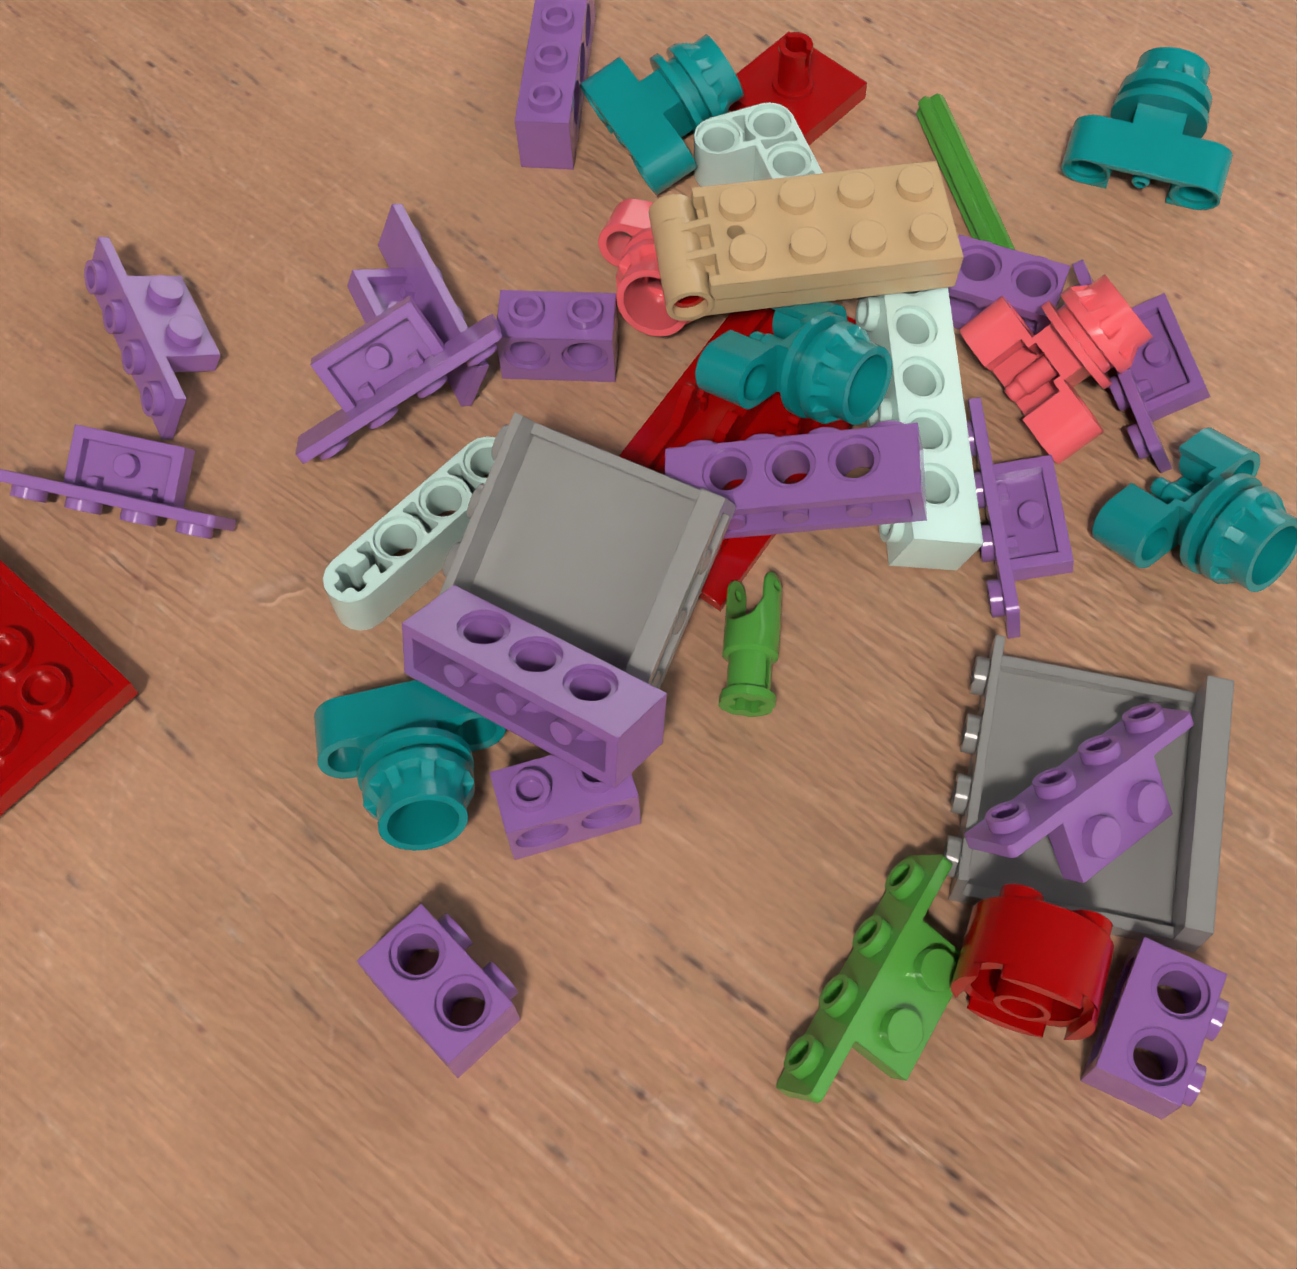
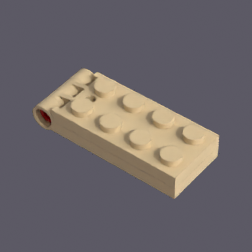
[648,161,964,321]

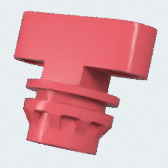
[598,199,694,336]
[959,274,1153,465]

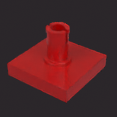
[728,31,867,145]

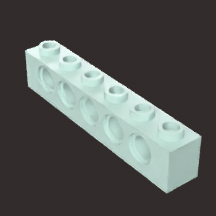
[856,287,984,571]

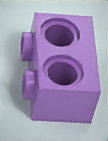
[948,234,1070,335]
[496,290,619,382]
[490,754,641,860]
[357,904,520,1078]
[1080,937,1229,1120]

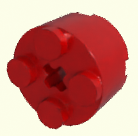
[951,883,1114,1040]

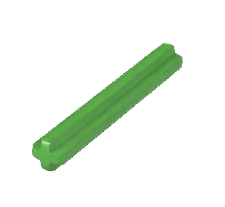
[916,93,1015,250]

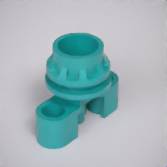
[580,34,744,196]
[1061,47,1233,210]
[695,301,892,425]
[1092,427,1297,592]
[314,680,506,851]

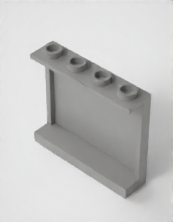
[439,412,737,689]
[943,635,1234,952]

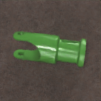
[719,572,782,717]

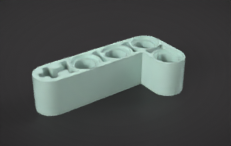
[694,102,823,187]
[323,436,496,631]

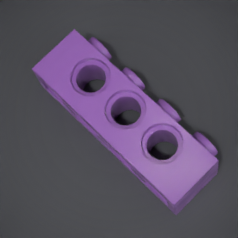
[515,0,596,170]
[665,421,927,539]
[402,585,667,788]

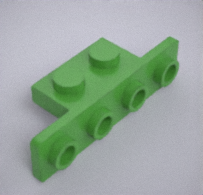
[776,854,961,1103]

